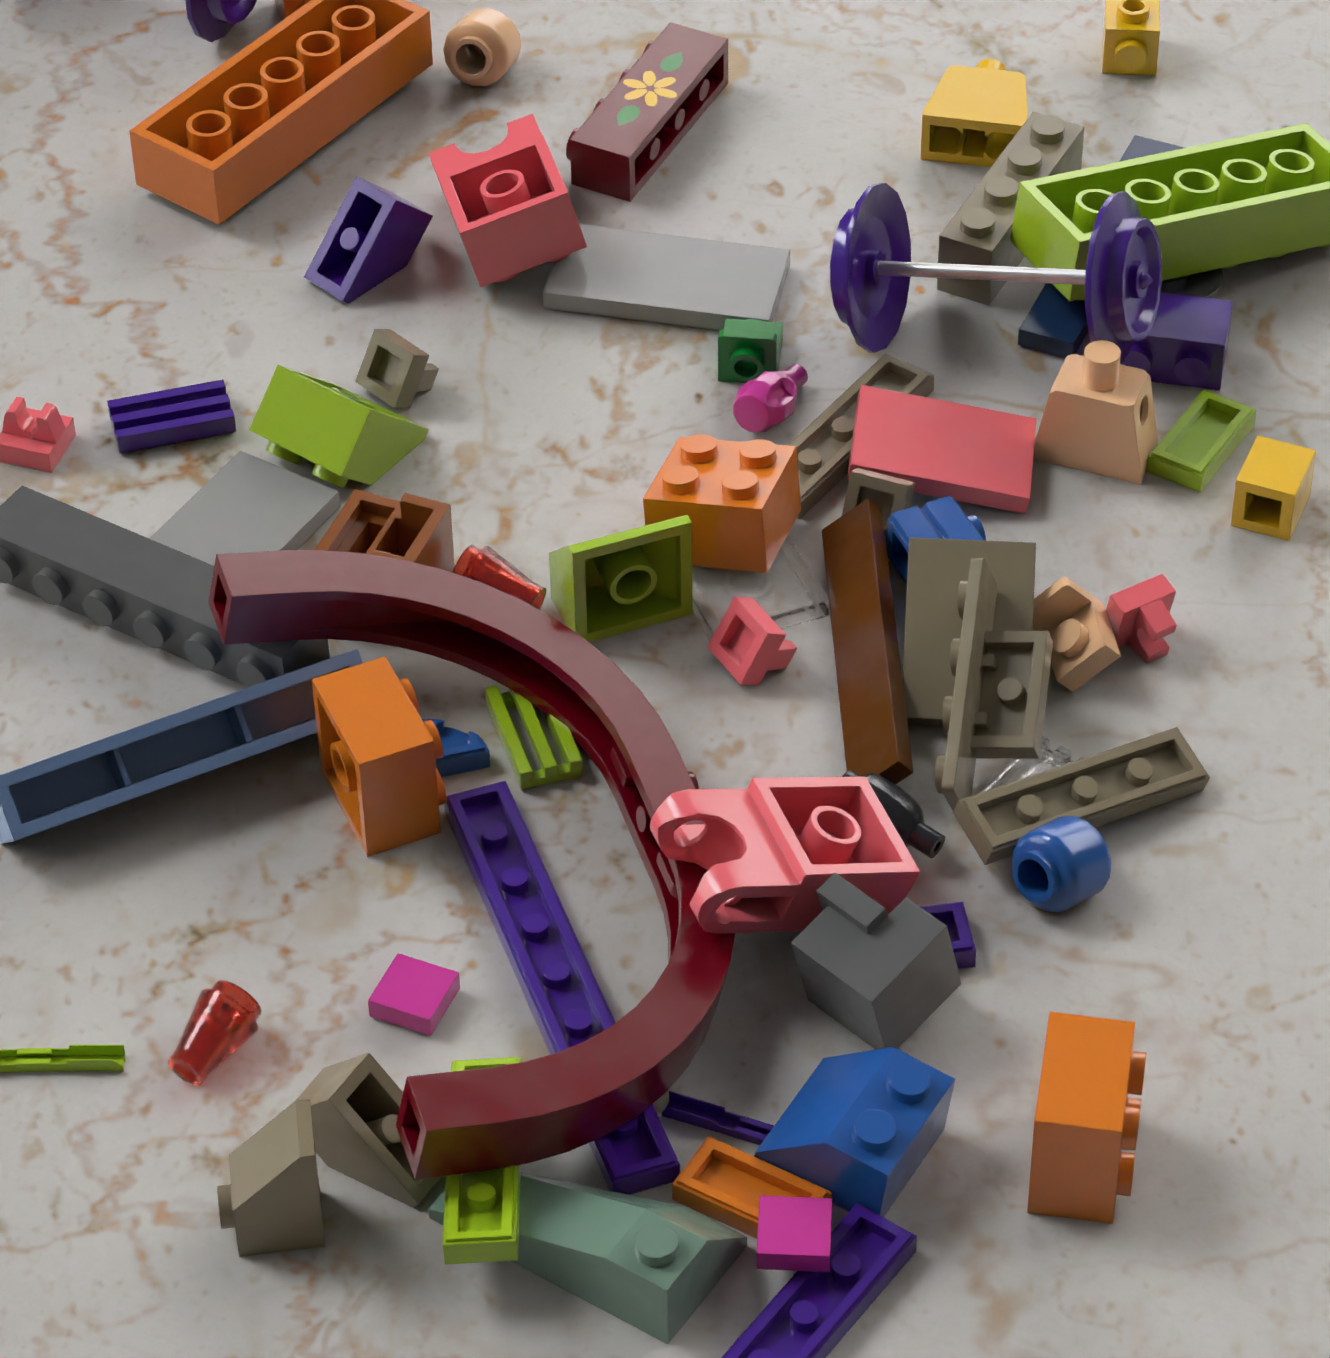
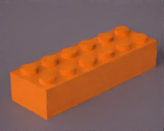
[129,0,433,225]

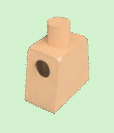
[1033,340,1158,484]

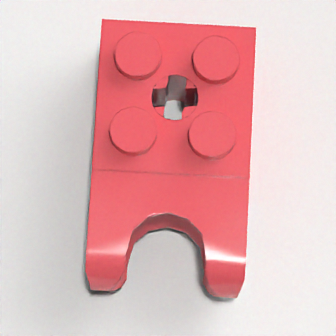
[428,114,587,287]
[650,777,920,934]

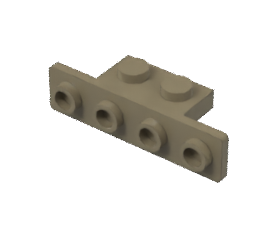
[935,558,1053,811]

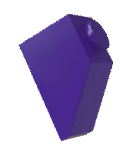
[304,176,433,303]

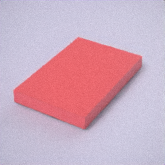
[847,385,1037,514]

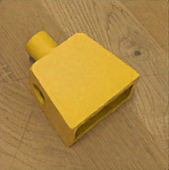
[921,58,1028,167]

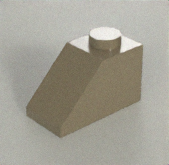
[295,1053,442,1207]
[217,1099,325,1257]

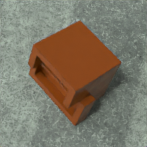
[315,489,455,573]

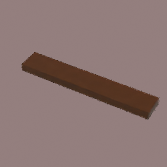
[822,498,914,785]

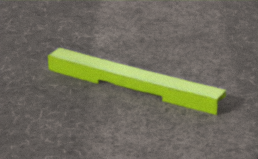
[0,1045,126,1073]

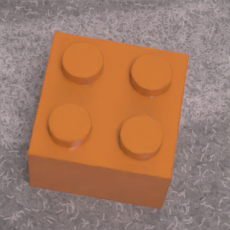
[643,434,801,573]
[312,656,447,857]
[1027,1011,1147,1224]

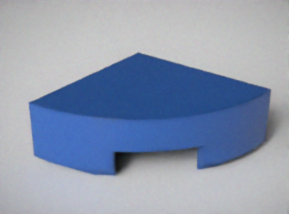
[422,719,490,777]

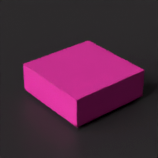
[368,953,460,1036]
[756,1196,832,1272]

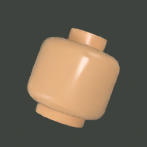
[443,9,521,87]

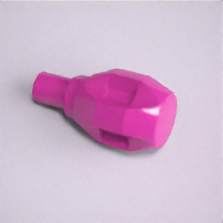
[733,364,808,433]

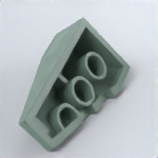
[428,1172,747,1344]

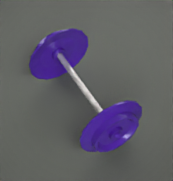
[830,183,1162,363]

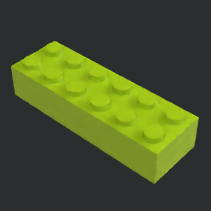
[1010,123,1330,301]

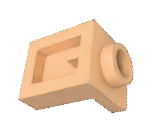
[1033,577,1121,692]

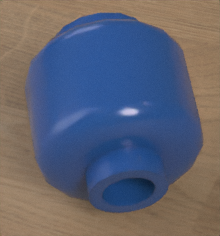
[1012,816,1112,912]

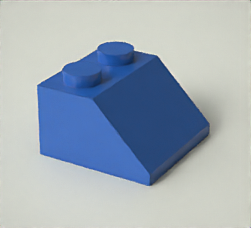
[754,1047,955,1217]

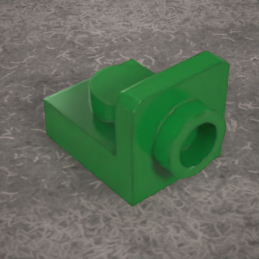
[718,319,783,383]

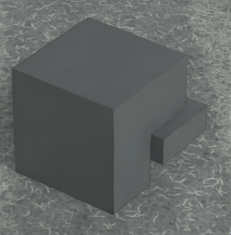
[791,873,961,1050]

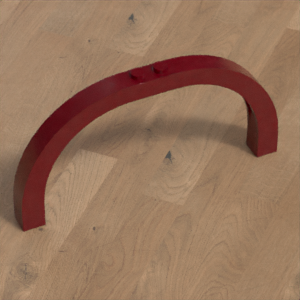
[208,550,735,1179]

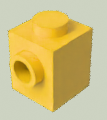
[1102,0,1160,76]

